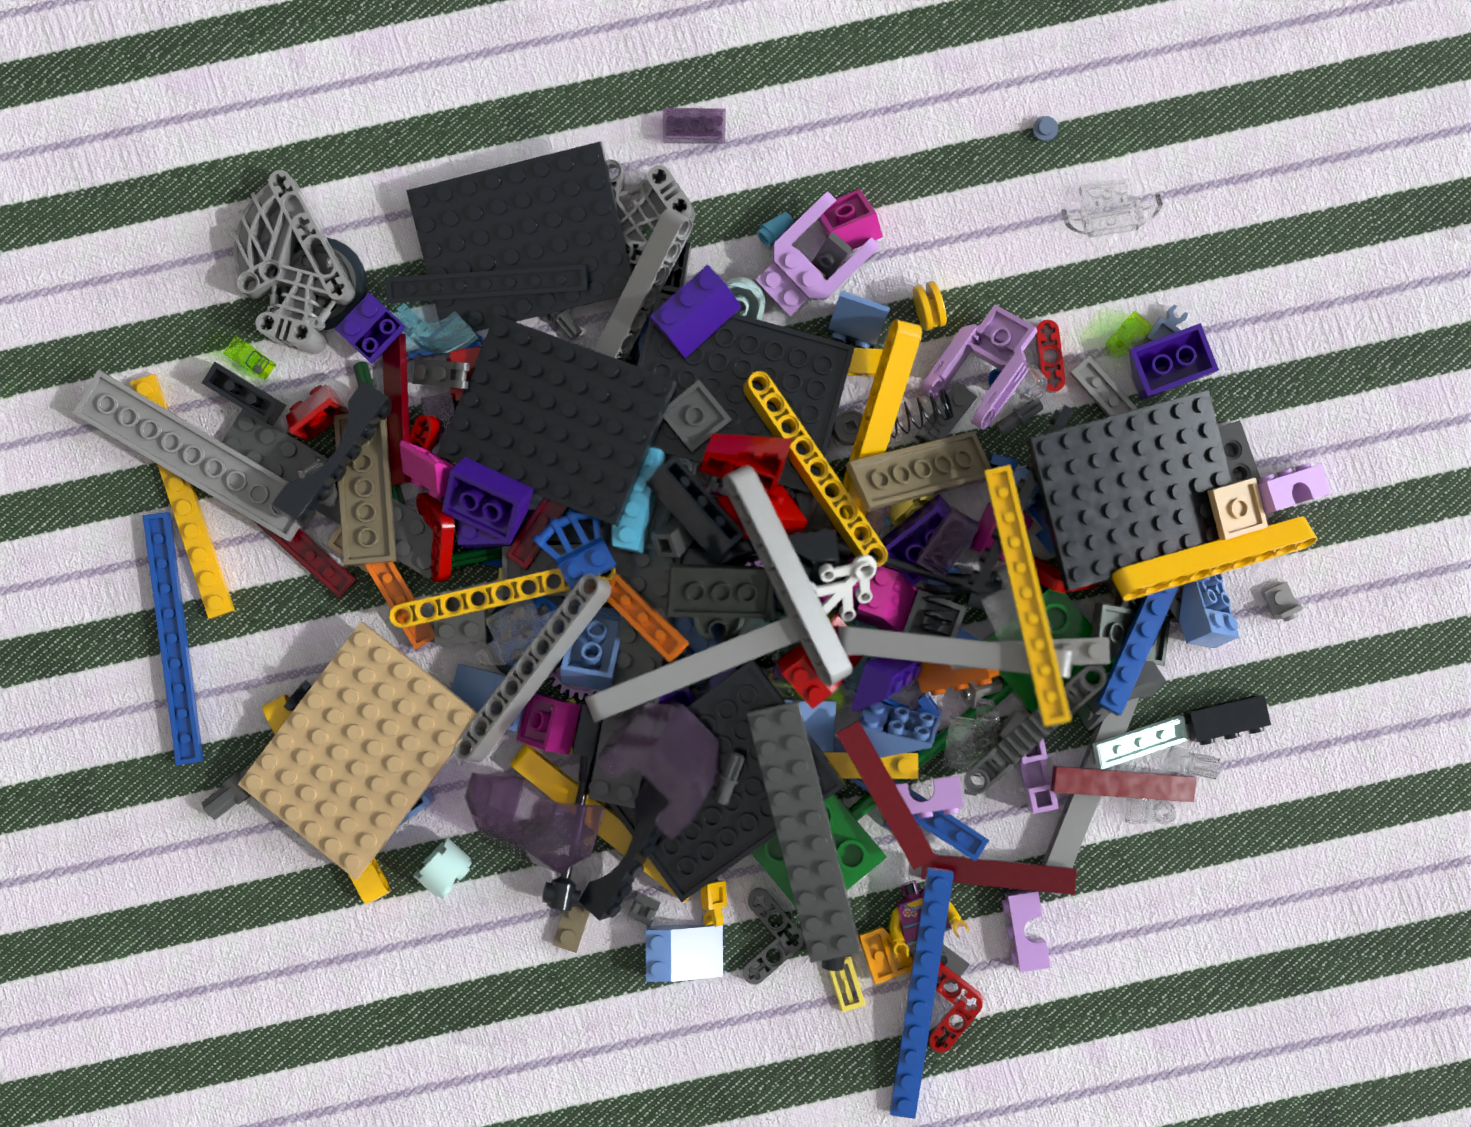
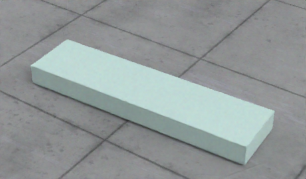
[1092,715,1188,770]

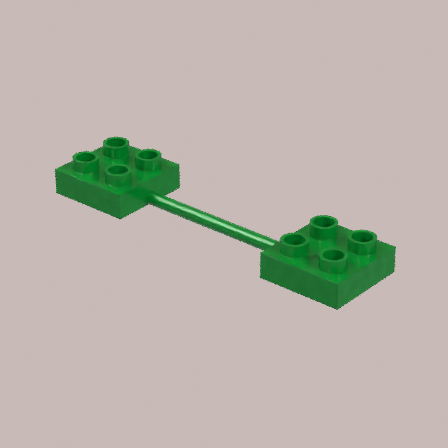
[751,587,1115,909]

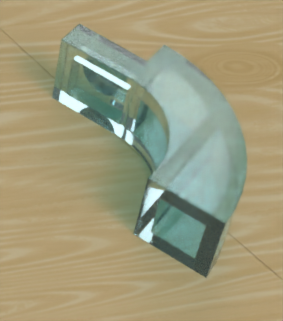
[397,302,479,353]

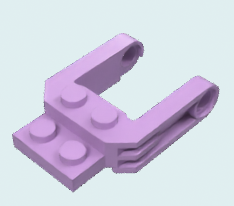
[755,191,880,317]
[921,305,1037,430]

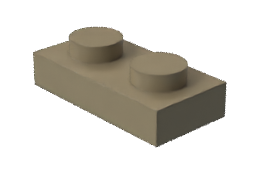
[552,903,590,953]

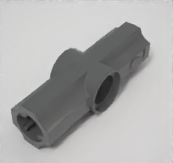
[201,763,253,820]

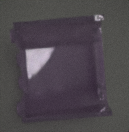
[596,702,719,840]
[465,772,605,874]

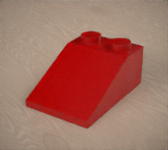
[286,384,349,442]
[776,614,865,709]

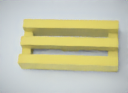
[829,955,866,1012]

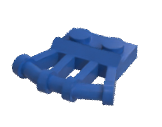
[531,509,617,590]

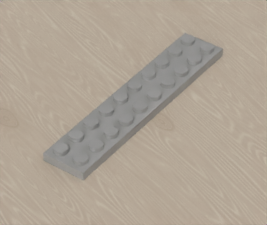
[73,370,300,542]

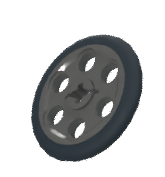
[273,237,367,331]

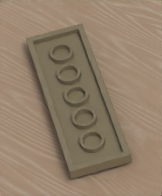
[334,414,397,566]
[846,431,992,512]

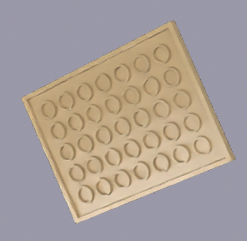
[238,622,478,880]

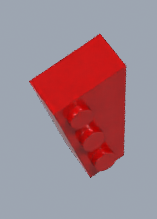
[700,433,792,496]
[716,485,807,539]

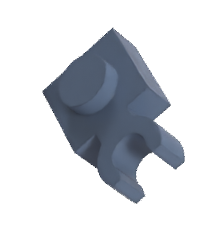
[1145,305,1188,342]

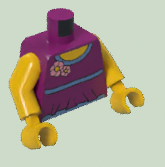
[889,880,969,960]

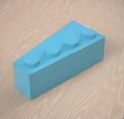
[612,448,666,554]

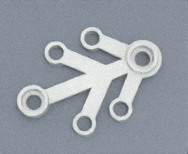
[810,555,877,622]

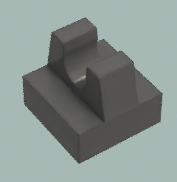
[627,892,661,927]

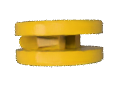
[912,281,947,331]

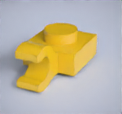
[701,880,727,927]

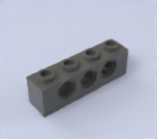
[1218,420,1274,518]

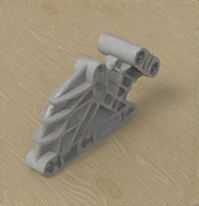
[606,159,695,267]
[231,170,355,354]

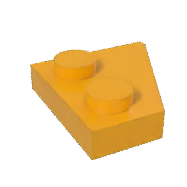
[858,926,913,985]

